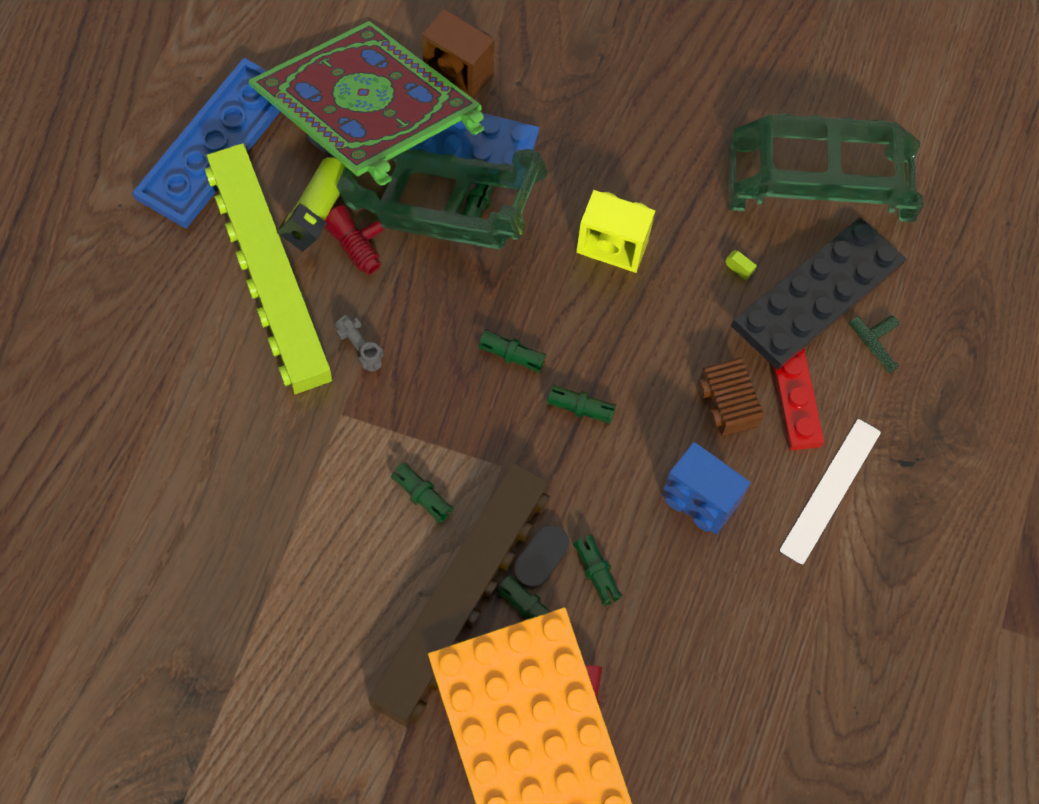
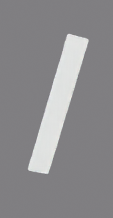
[780,419,881,564]

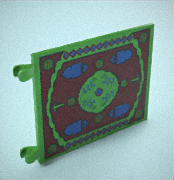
[249,21,484,186]

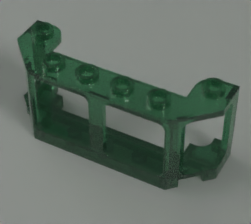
[729,113,923,222]
[336,149,548,249]

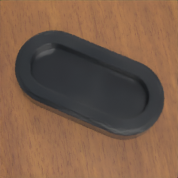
[514,526,569,589]

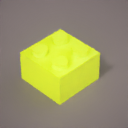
[577,190,655,273]

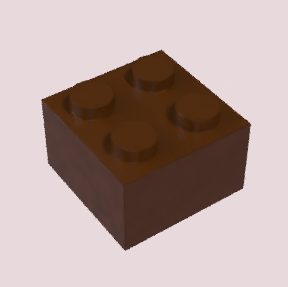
[422,9,495,99]

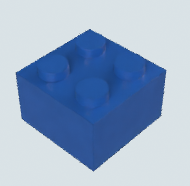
[662,442,751,535]

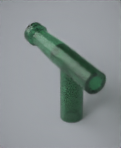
[849,315,899,374]

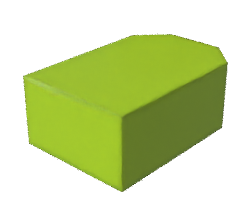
[725,250,757,281]

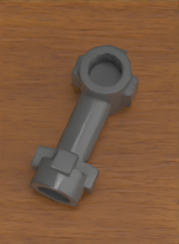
[335,315,384,371]

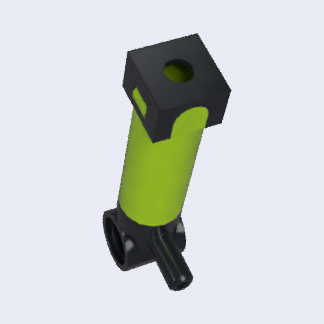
[276,134,352,252]

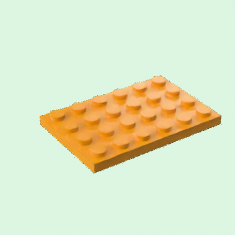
[428,607,632,804]

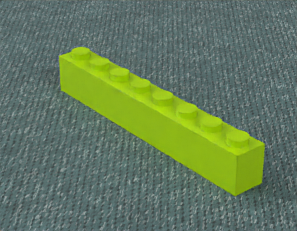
[204,143,332,394]

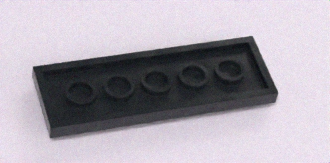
[731,217,906,370]

